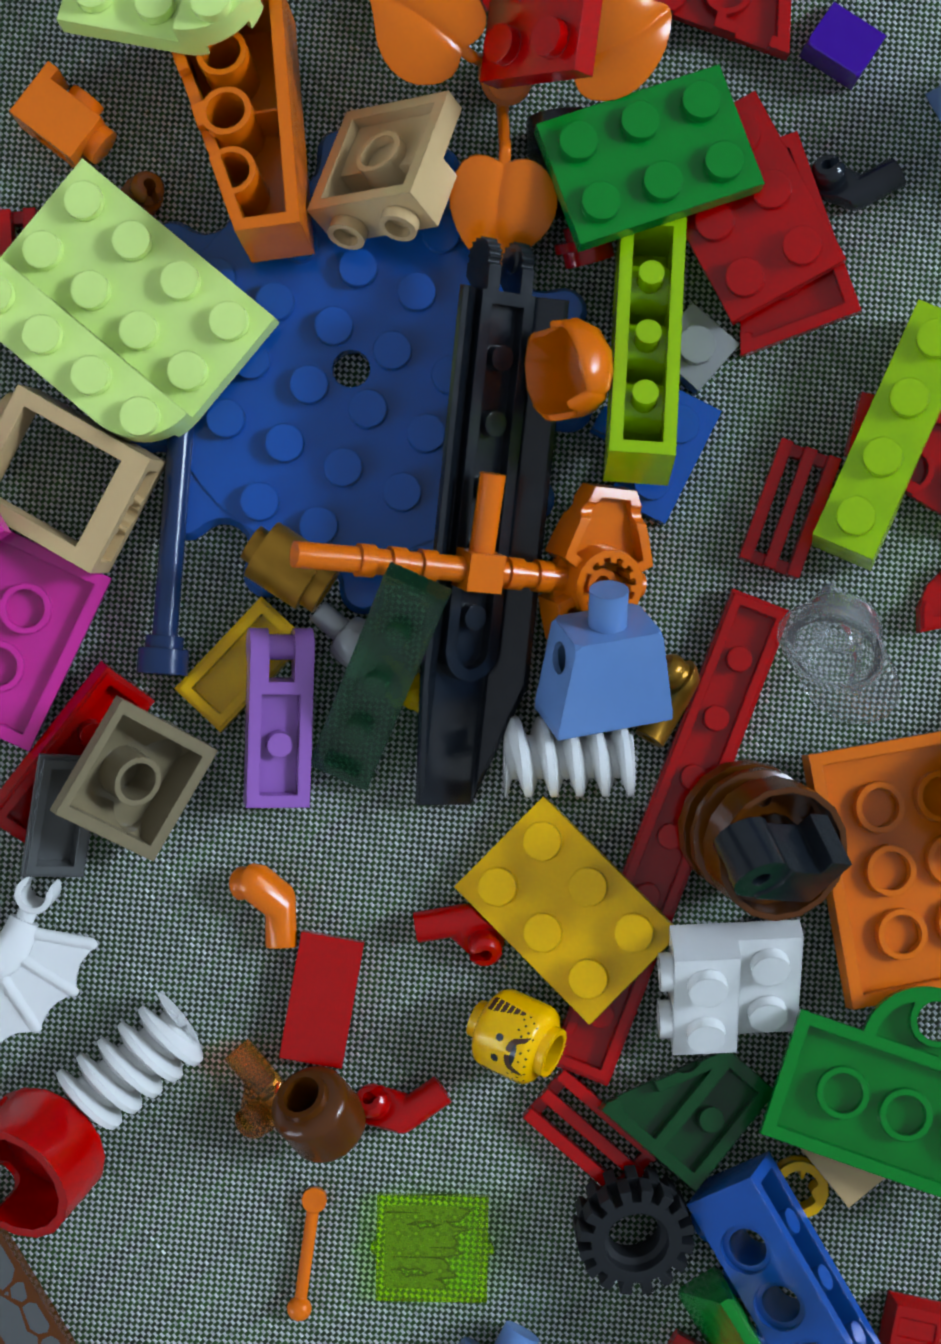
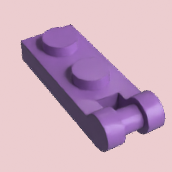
[243,628,315,808]

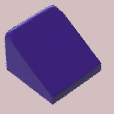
[799,2,887,90]

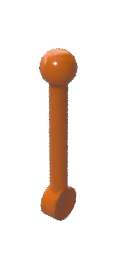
[287,1186,327,1321]

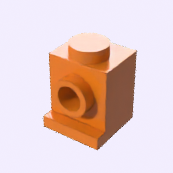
[9,61,117,168]

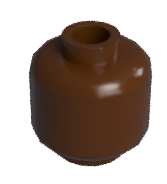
[271,1066,366,1163]

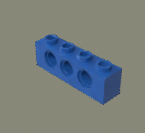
[687,1151,881,1344]

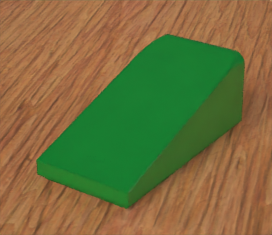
[678,1266,762,1344]

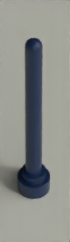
[136,426,194,676]

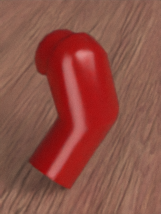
[413,904,504,966]
[356,1076,452,1134]

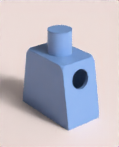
[535,580,673,741]

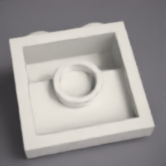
[656,919,804,1055]

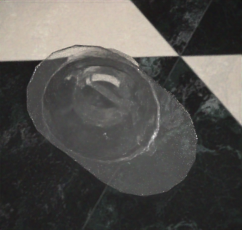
[777,583,901,724]

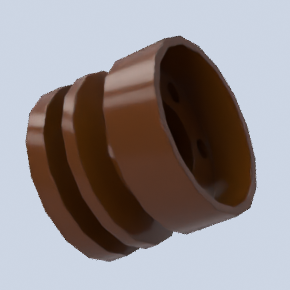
[678,759,847,921]

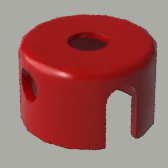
[0,1087,105,1238]

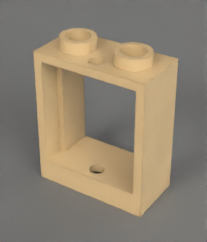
[0,384,166,573]

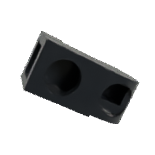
[713,814,852,902]

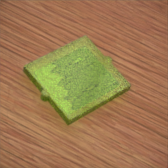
[370,1193,494,1303]

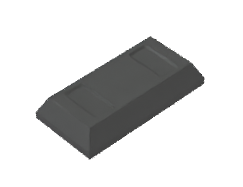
[20,753,91,877]

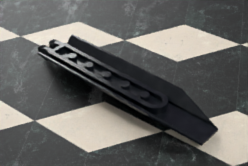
[415,236,569,805]

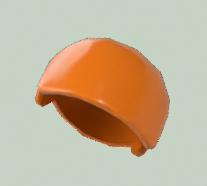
[524,318,614,421]

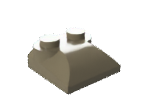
[50,695,218,862]

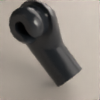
[811,154,906,211]

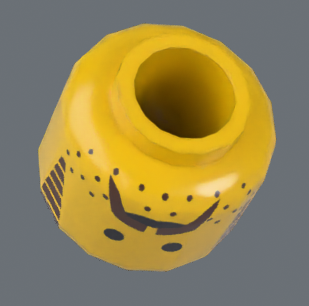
[466,989,567,1084]

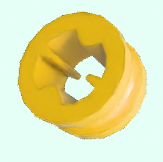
[777,1155,829,1218]

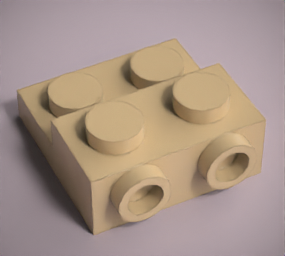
[307,90,462,250]

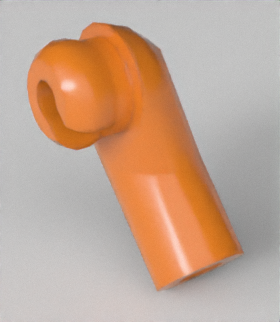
[229,863,297,949]

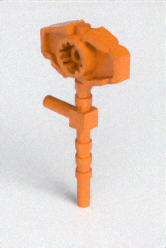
[289,471,653,640]

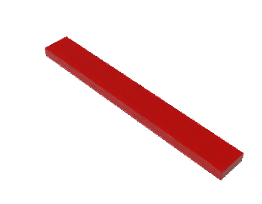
[557,589,792,1086]

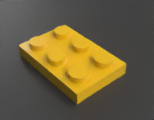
[454,796,674,1025]

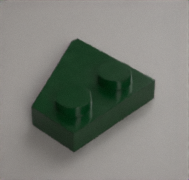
[598,1053,773,1192]

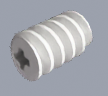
[503,716,636,798]
[55,992,203,1130]

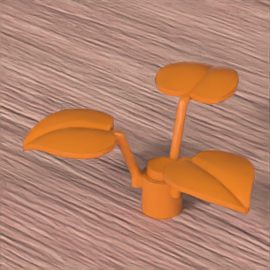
[370,0,672,265]

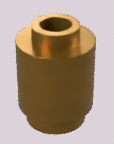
[240,522,340,613]

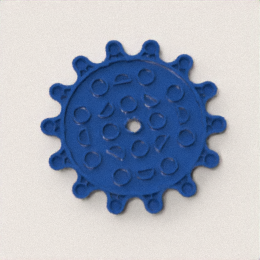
[132,130,592,615]

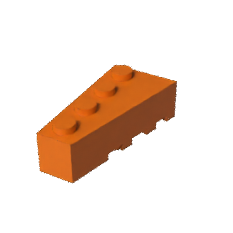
[171,0,315,263]

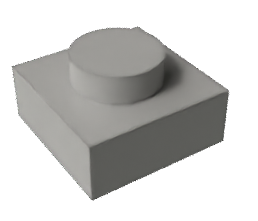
[680,302,740,395]

